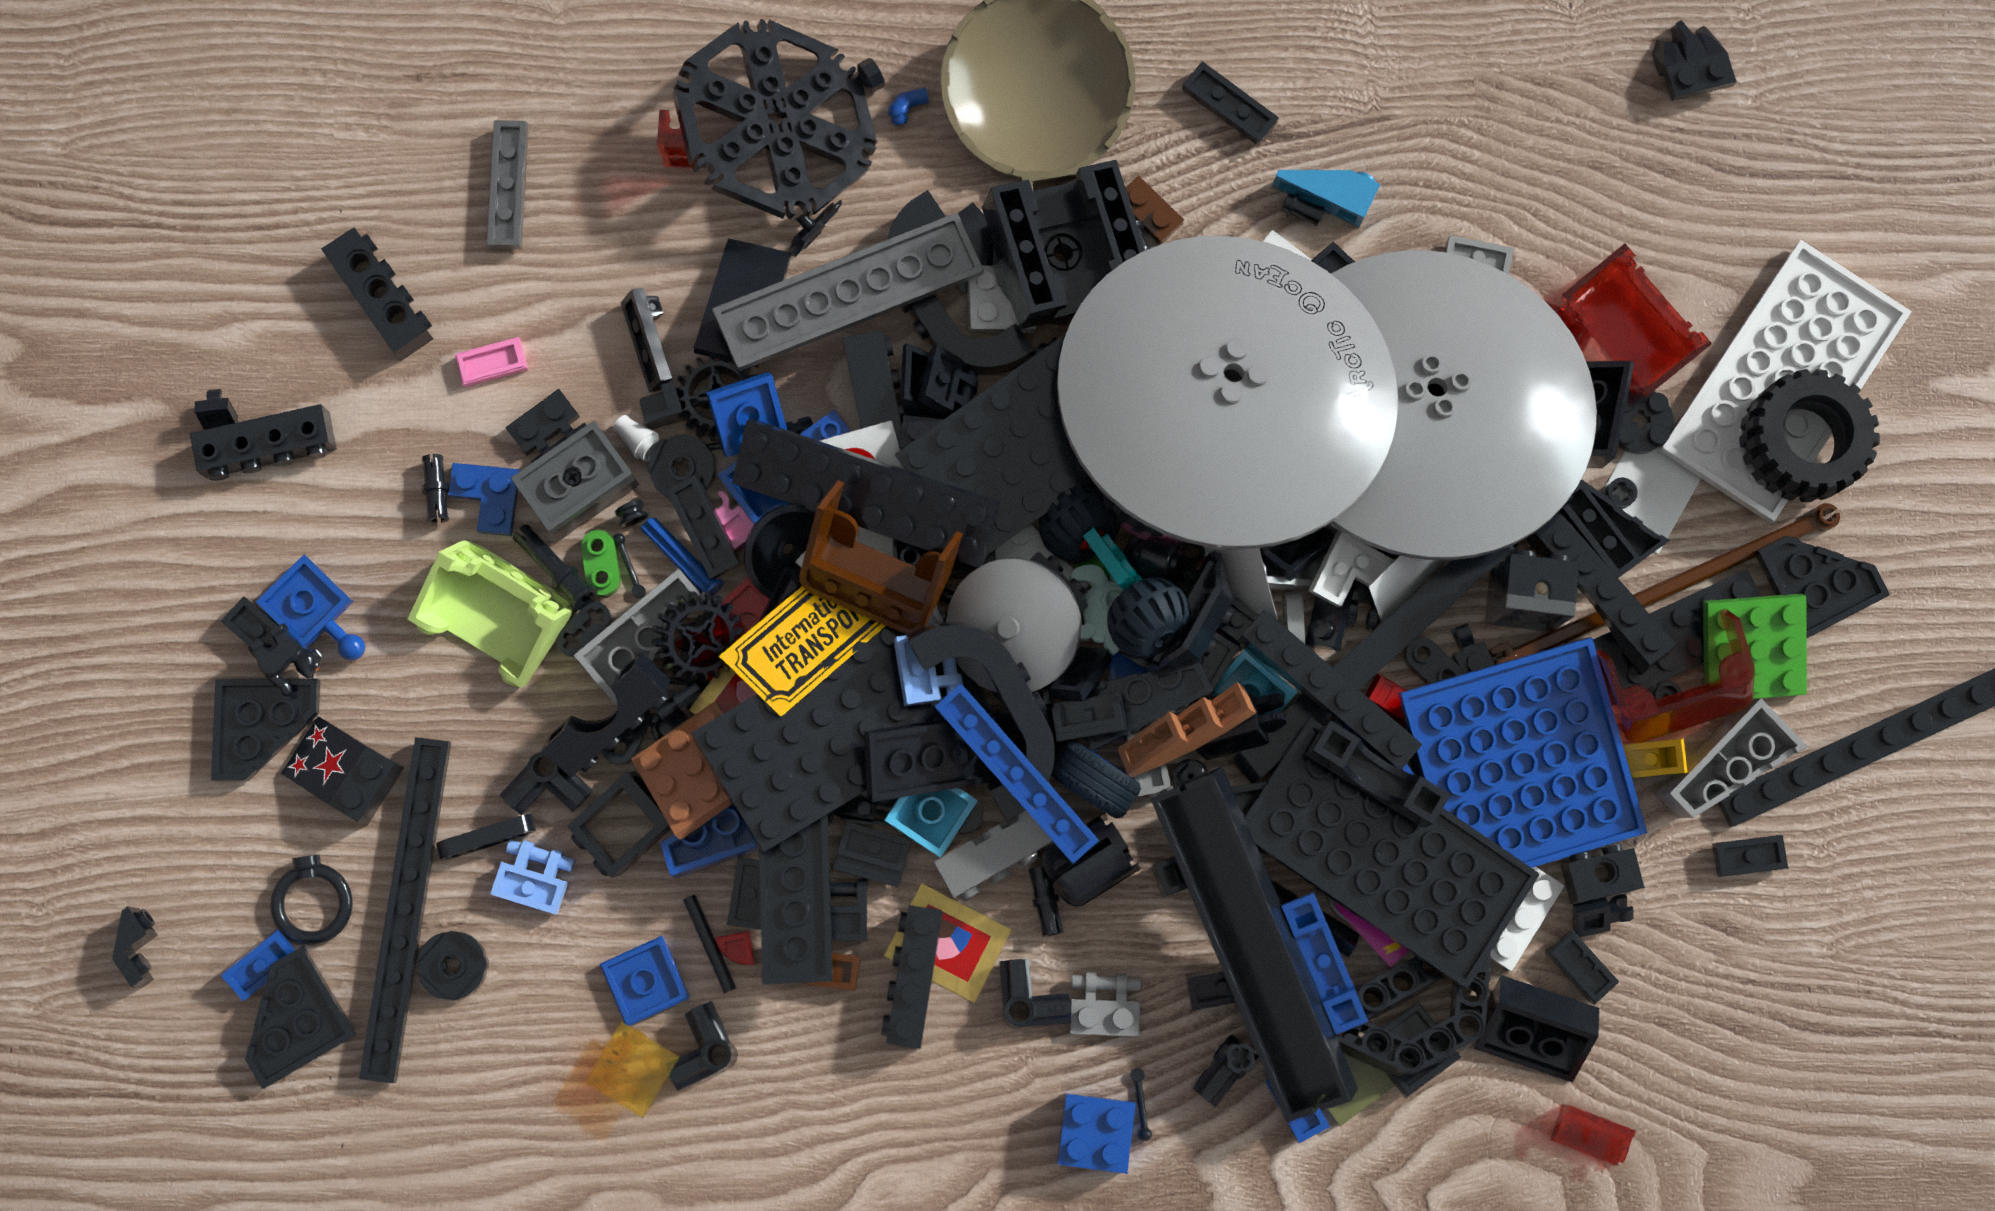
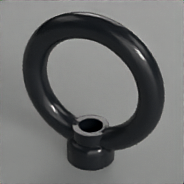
[270,854,353,945]

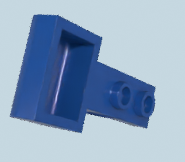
[718,410,851,524]

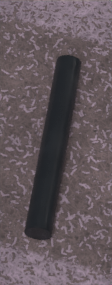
[683,894,737,994]

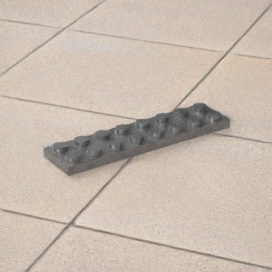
[712,213,984,372]

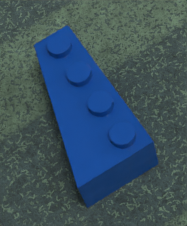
[660,805,759,879]

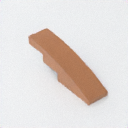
[1117,682,1256,777]

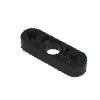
[436,814,536,861]

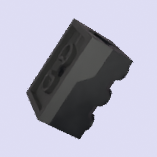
[511,420,639,542]
[1485,550,1579,632]

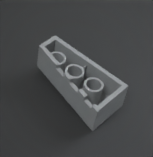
[1655,698,1808,818]
[934,810,1055,901]

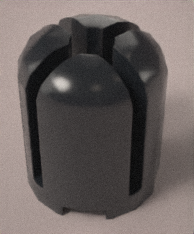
[1042,812,1141,907]

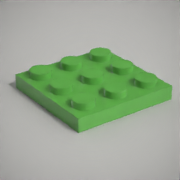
[1703,594,1807,702]

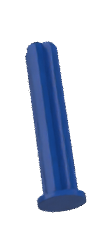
[641,517,724,597]

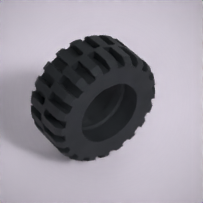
[1739,369,1880,502]

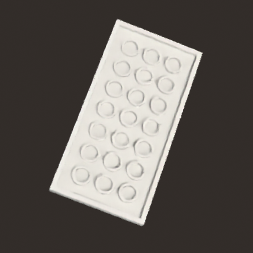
[1659,240,1912,524]

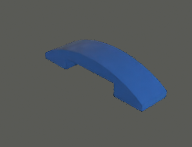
[1281,892,1368,1035]

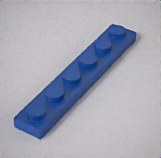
[935,683,1099,863]

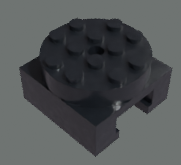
[982,160,1145,330]

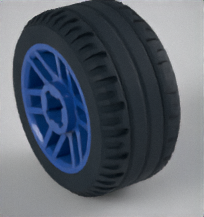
[1051,740,1141,819]

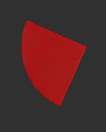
[715,931,756,965]

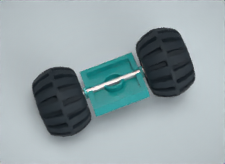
[1039,483,1191,659]

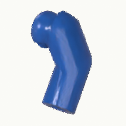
[888,87,929,126]

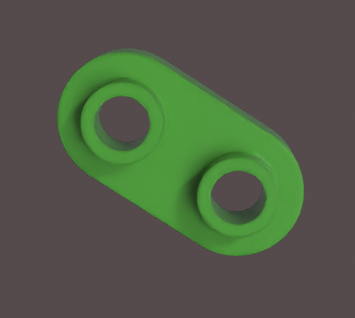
[581,530,621,597]

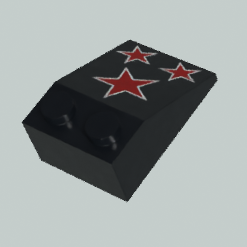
[281,716,404,825]

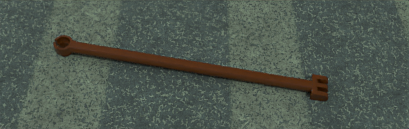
[1489,503,1840,665]

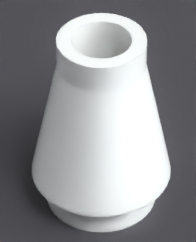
[613,415,661,461]

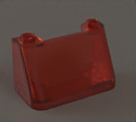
[1560,243,1712,397]

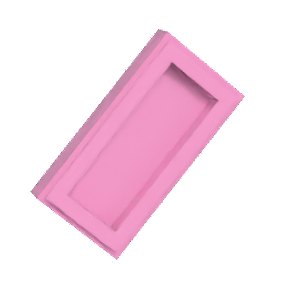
[455,337,528,387]

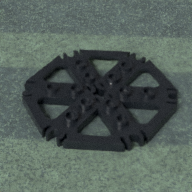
[672,19,877,219]

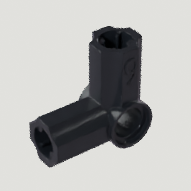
[500,752,594,815]
[999,959,1071,1029]
[666,1001,738,1092]
[1192,1034,1259,1107]

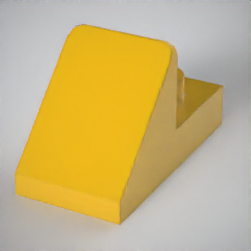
[1623,739,1688,778]

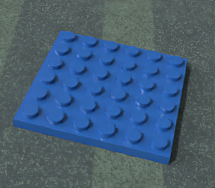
[1397,637,1647,868]

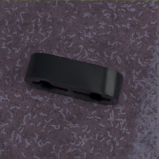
[556,602,613,658]

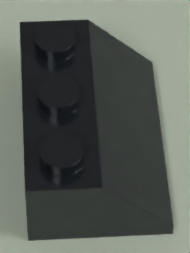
[1586,361,1635,468]
[1475,975,1600,1083]

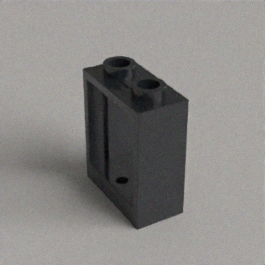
[567,771,671,878]

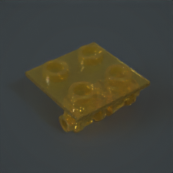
[585,1021,679,1118]

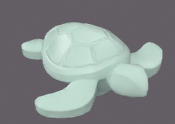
[1069,565,1123,655]

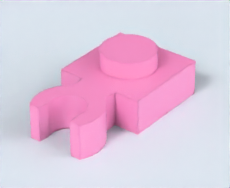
[715,491,754,551]

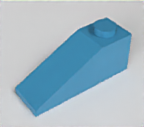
[1272,170,1381,228]

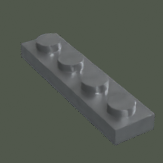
[487,120,529,249]

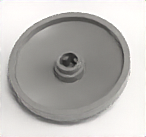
[946,558,1082,692]

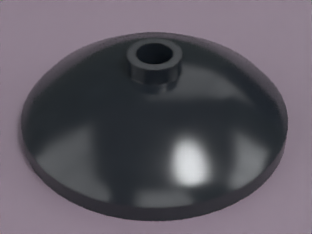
[743,504,816,598]

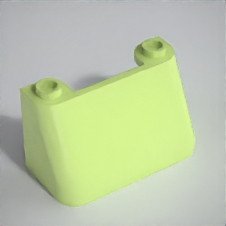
[407,541,574,688]

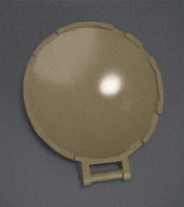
[941,0,1136,191]

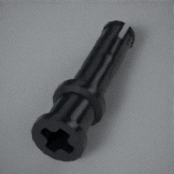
[513,524,597,611]

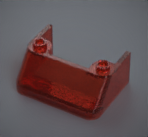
[1596,609,1755,743]

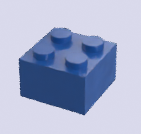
[1057,1093,1136,1174]

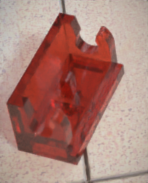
[657,110,697,168]
[1550,1104,1636,1166]

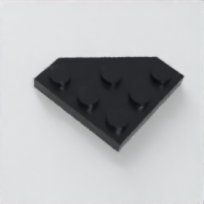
[1754,536,1890,638]
[211,678,320,782]
[245,945,356,1089]

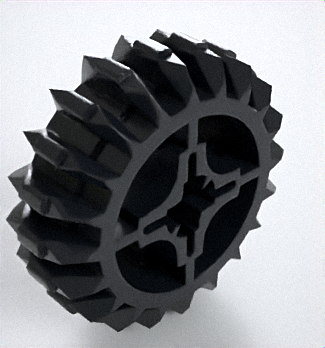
[676,357,757,441]
[652,591,744,682]

